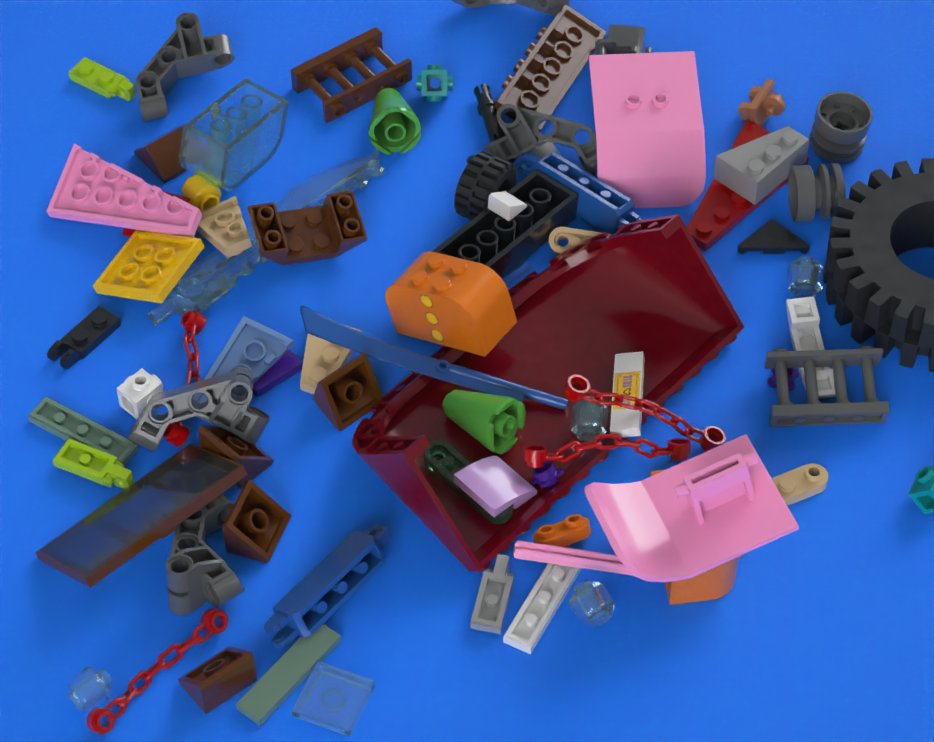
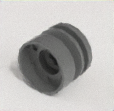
[809,92,873,163]
[788,163,846,222]

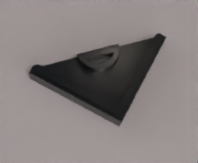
[737,219,810,254]

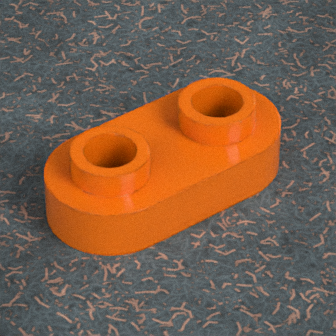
[533,514,591,547]

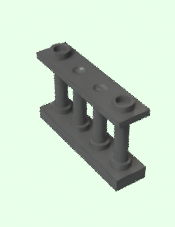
[764,346,890,427]

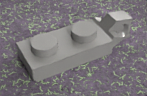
[470,554,514,634]

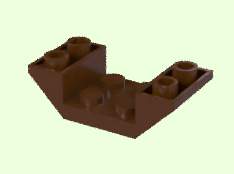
[247,191,368,266]

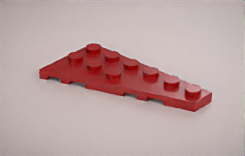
[687,118,809,252]

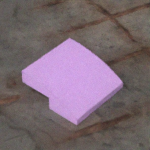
[453,455,537,517]

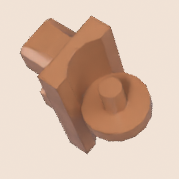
[738,79,786,127]

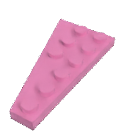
[46,143,203,238]

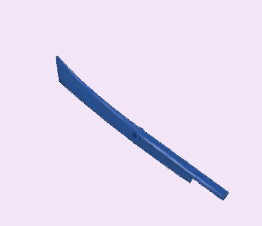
[300,306,568,410]

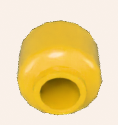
[181,173,221,211]

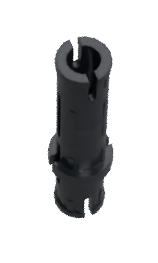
[473,84,504,143]

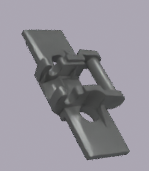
[595,24,652,55]

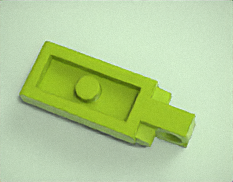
[68,57,136,102]
[53,439,134,489]

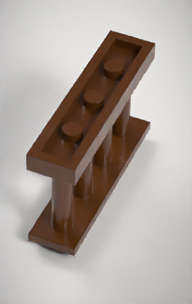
[291,27,412,123]

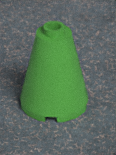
[369,88,421,155]
[443,389,526,454]

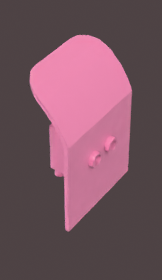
[589,51,706,209]
[584,434,799,582]

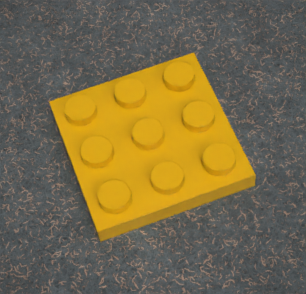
[92,230,205,304]

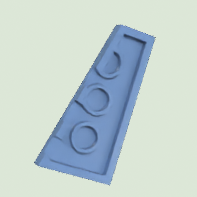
[193,316,294,425]

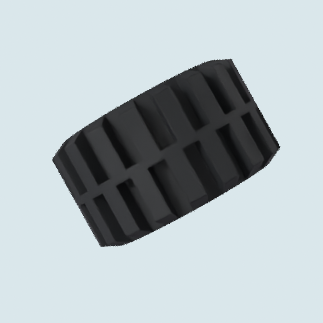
[454,151,517,220]

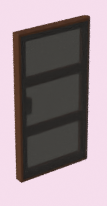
[35,443,248,588]

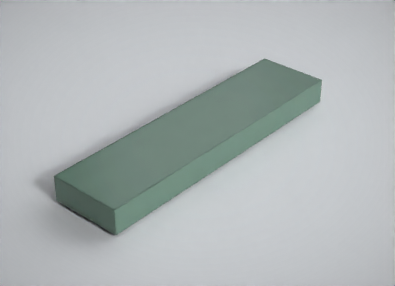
[28,396,139,467]
[236,624,341,726]

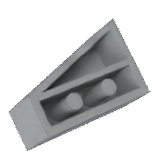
[713,126,809,205]

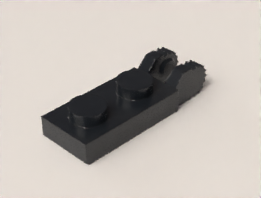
[47,305,121,370]

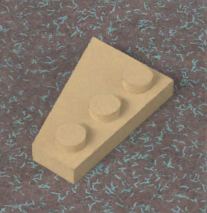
[196,196,252,258]
[300,325,362,394]

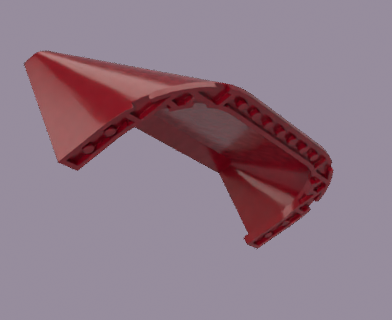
[352,214,745,572]

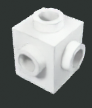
[116,368,163,419]

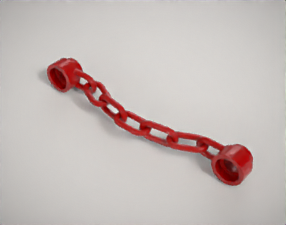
[164,310,206,447]
[564,374,726,452]
[524,433,691,468]
[86,609,228,734]

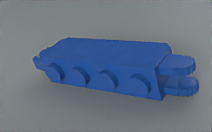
[519,152,644,234]
[264,524,392,649]

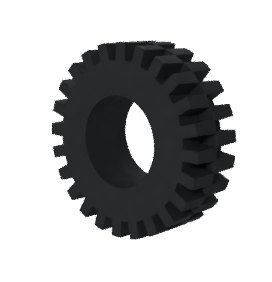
[823,158,934,372]

